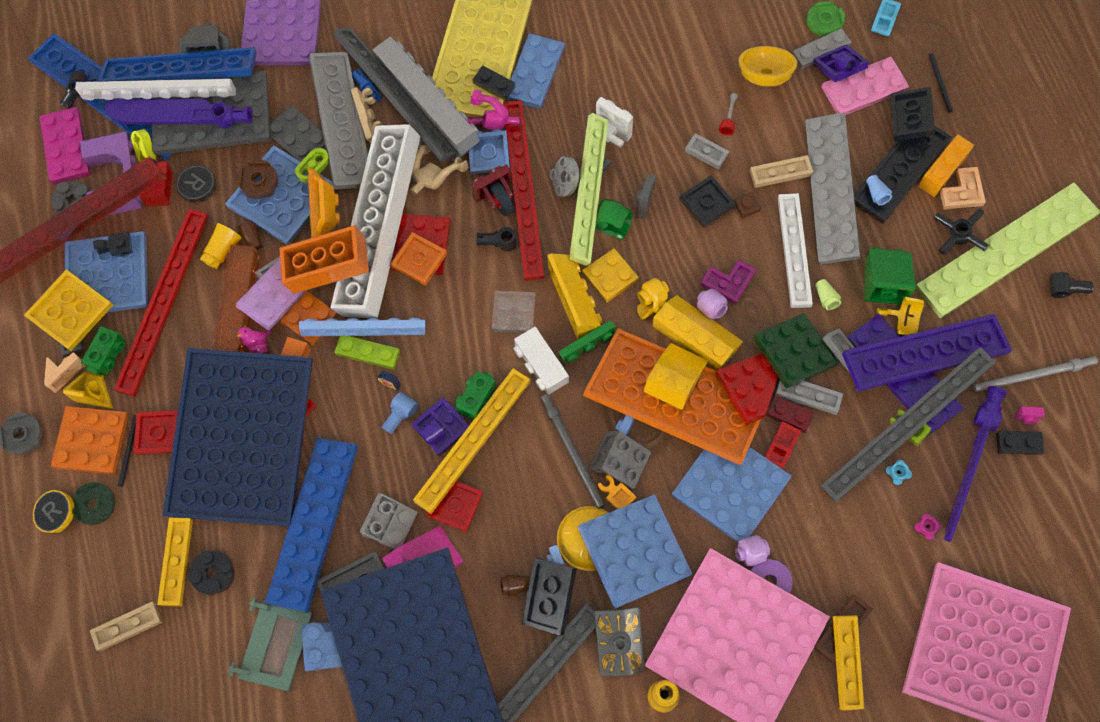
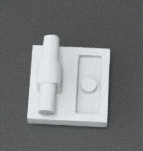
[596,97,633,148]

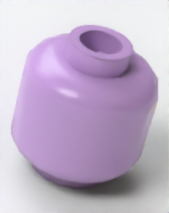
[697,289,728,319]
[735,535,770,567]

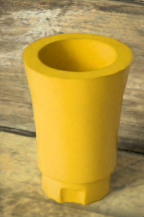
[200,223,242,270]
[648,680,679,713]

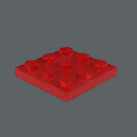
[389,214,451,275]

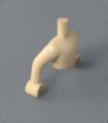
[410,140,469,195]

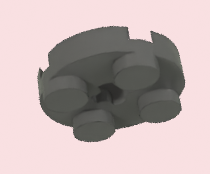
[51,181,90,218]
[0,413,43,455]

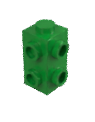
[81,326,126,376]
[455,371,496,420]

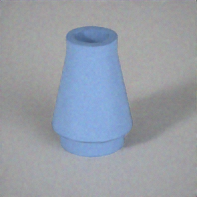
[866,175,892,205]

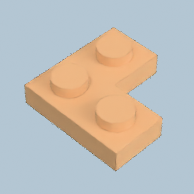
[940,167,986,210]

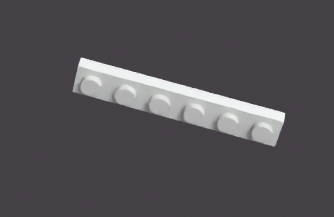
[778,193,813,308]

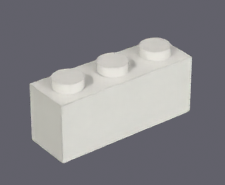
[513,327,569,394]

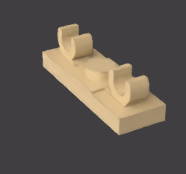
[351,87,383,143]

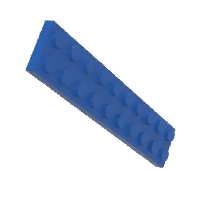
[27,33,173,161]

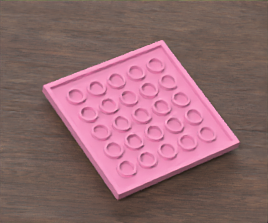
[645,548,830,722]
[902,562,1071,722]

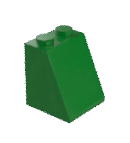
[864,247,915,305]

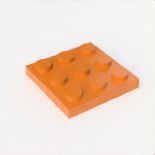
[51,406,129,475]

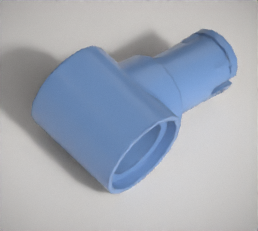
[381,392,419,435]

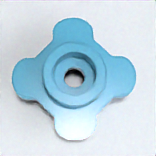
[886,460,912,485]

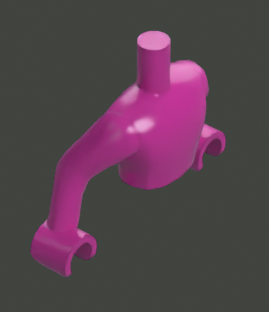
[467,90,519,130]

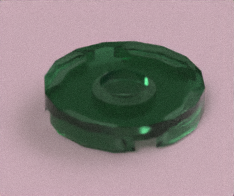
[72,482,115,525]

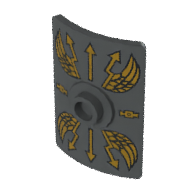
[595,607,645,676]

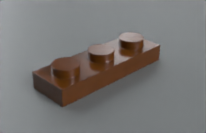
[814,594,873,662]

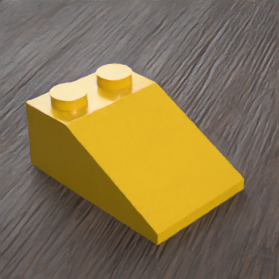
[644,343,708,410]

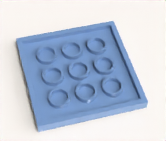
[225,145,333,245]
[65,231,148,313]
[671,447,792,543]
[578,494,692,609]

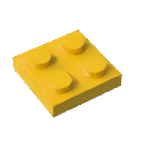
[582,248,639,303]

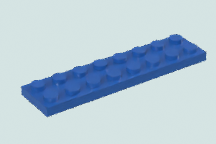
[97,47,257,82]
[265,438,358,613]

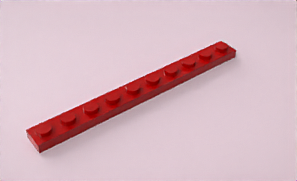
[503,100,544,281]
[113,209,209,397]

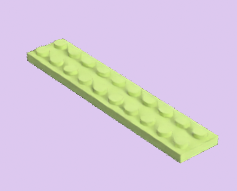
[915,183,1100,319]

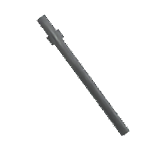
[541,393,605,509]

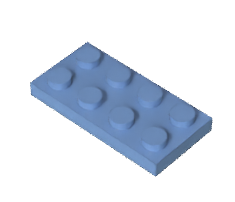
[506,33,565,109]

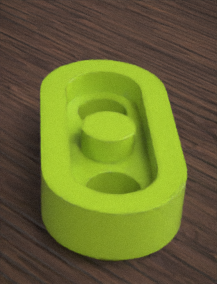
[295,148,329,183]

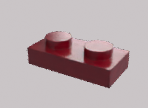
[766,395,815,433]

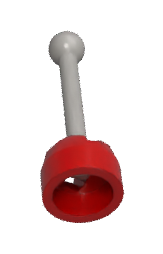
[719,93,738,136]

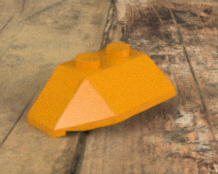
[308,168,340,238]

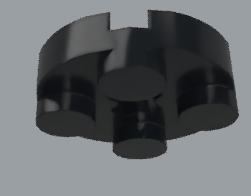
[188,551,235,595]

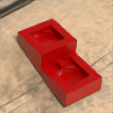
[765,421,801,469]

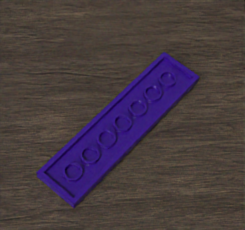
[842,314,1012,392]

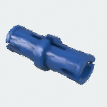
[352,69,383,104]

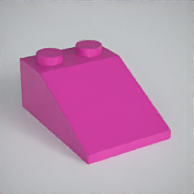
[382,526,464,568]

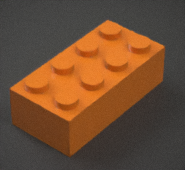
[279,225,369,294]

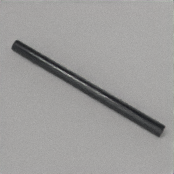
[929,53,953,113]
[118,415,136,487]

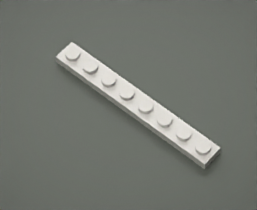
[75,79,236,100]

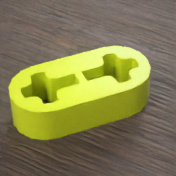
[131,129,156,167]

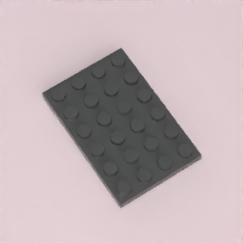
[152,71,271,155]

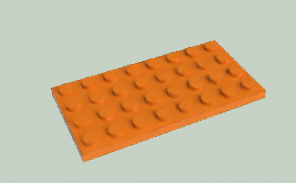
[583,328,761,465]

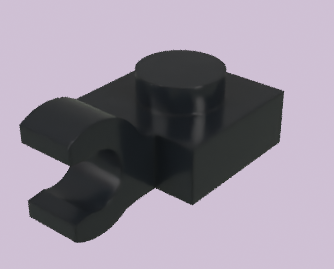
[93,232,133,256]

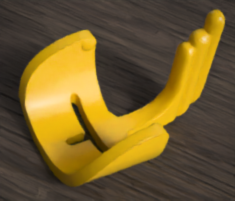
[877,297,924,335]

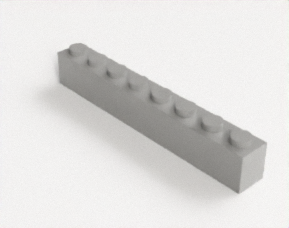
[373,36,480,156]

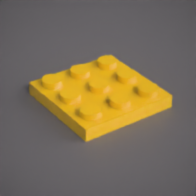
[24,269,113,351]

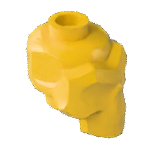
[637,278,669,320]

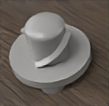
[550,156,581,197]

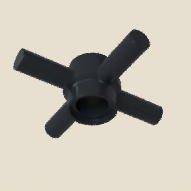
[934,208,990,255]

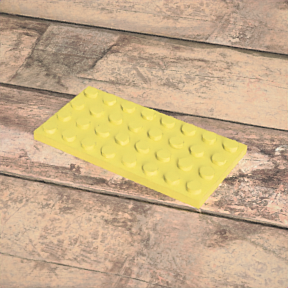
[432,0,533,118]

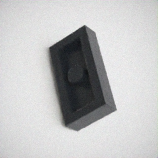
[472,66,515,101]
[996,431,1044,455]

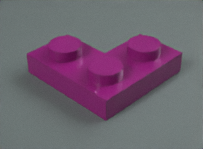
[700,260,756,305]

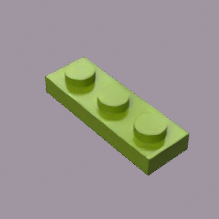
[334,336,400,370]

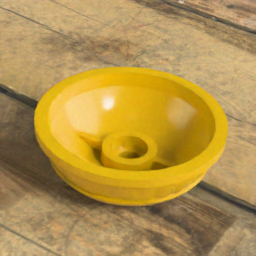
[738,46,797,86]
[557,506,609,571]

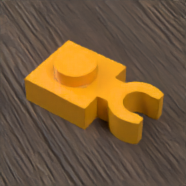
[598,475,637,509]

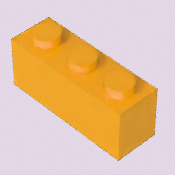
[918,134,974,198]

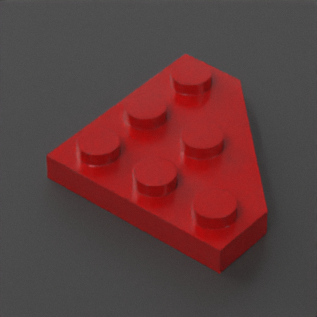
[715,354,778,425]

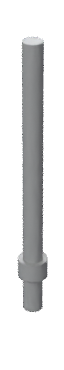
[973,356,1098,392]

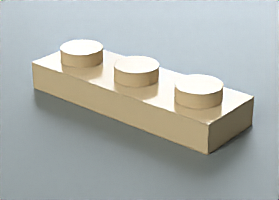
[750,155,813,188]
[90,601,162,652]

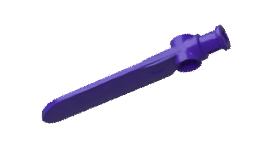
[105,99,253,128]
[944,386,1007,542]

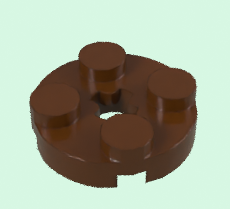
[237,160,278,199]

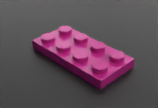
[39,107,91,185]

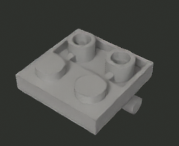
[359,493,418,550]

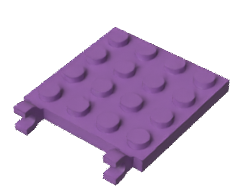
[241,0,322,66]

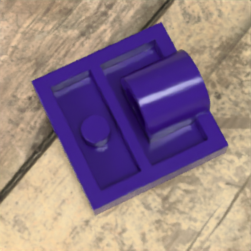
[813,44,868,82]
[411,397,469,456]

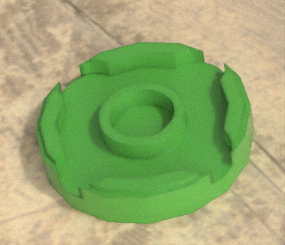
[806,1,845,36]

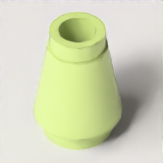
[815,279,841,311]

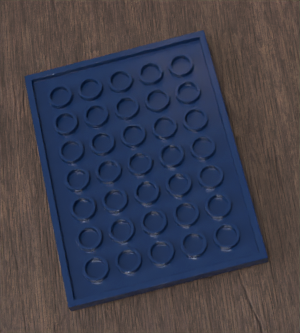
[162,348,313,527]
[321,547,503,722]

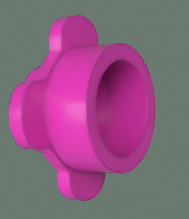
[914,514,941,540]

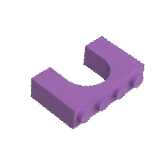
[80,132,142,218]

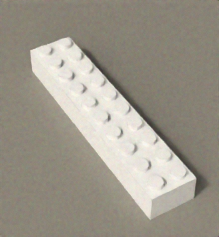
[330,125,420,318]

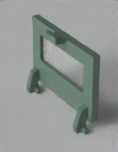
[228,597,313,692]

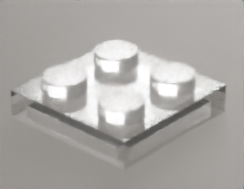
[492,291,536,333]

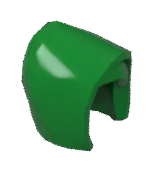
[595,199,633,240]

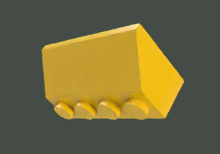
[547,253,603,340]
[652,295,744,370]

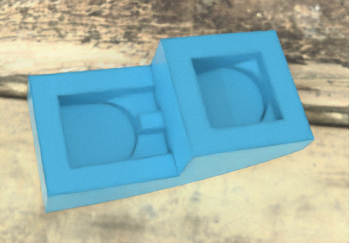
[871,0,901,37]

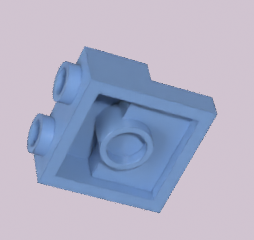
[469,129,510,174]

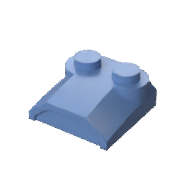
[302,622,342,672]

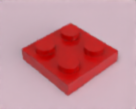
[134,410,178,455]
[426,481,484,533]

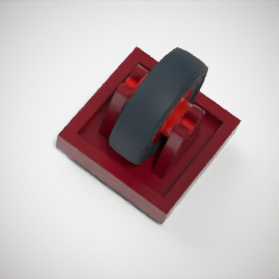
[472,164,514,216]

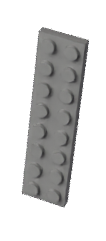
[309,52,368,190]
[805,112,861,265]

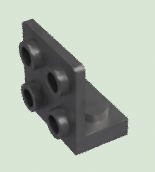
[589,431,651,489]

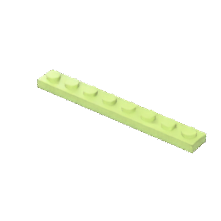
[569,113,609,266]

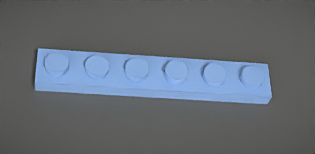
[299,318,425,336]

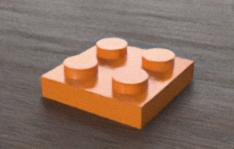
[391,232,447,286]
[280,290,338,346]

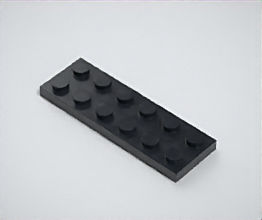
[854,126,952,224]

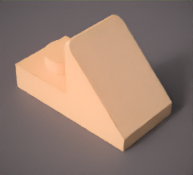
[44,352,84,393]

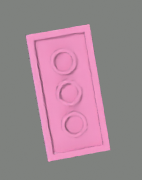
[821,57,909,115]

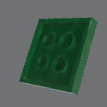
[753,313,838,389]

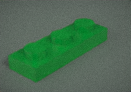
[558,320,615,365]

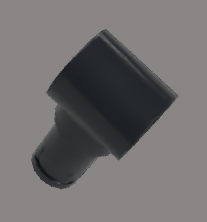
[60,70,88,109]
[476,227,517,252]
[1049,272,1094,298]

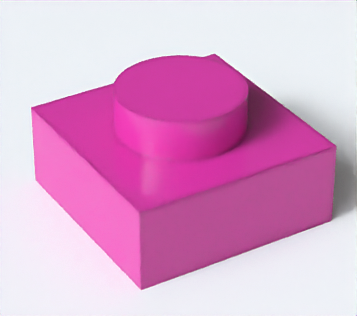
[1015,407,1045,424]

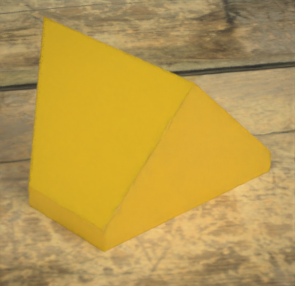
[63,372,114,410]

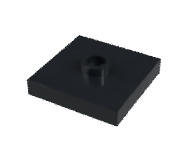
[679,175,736,228]

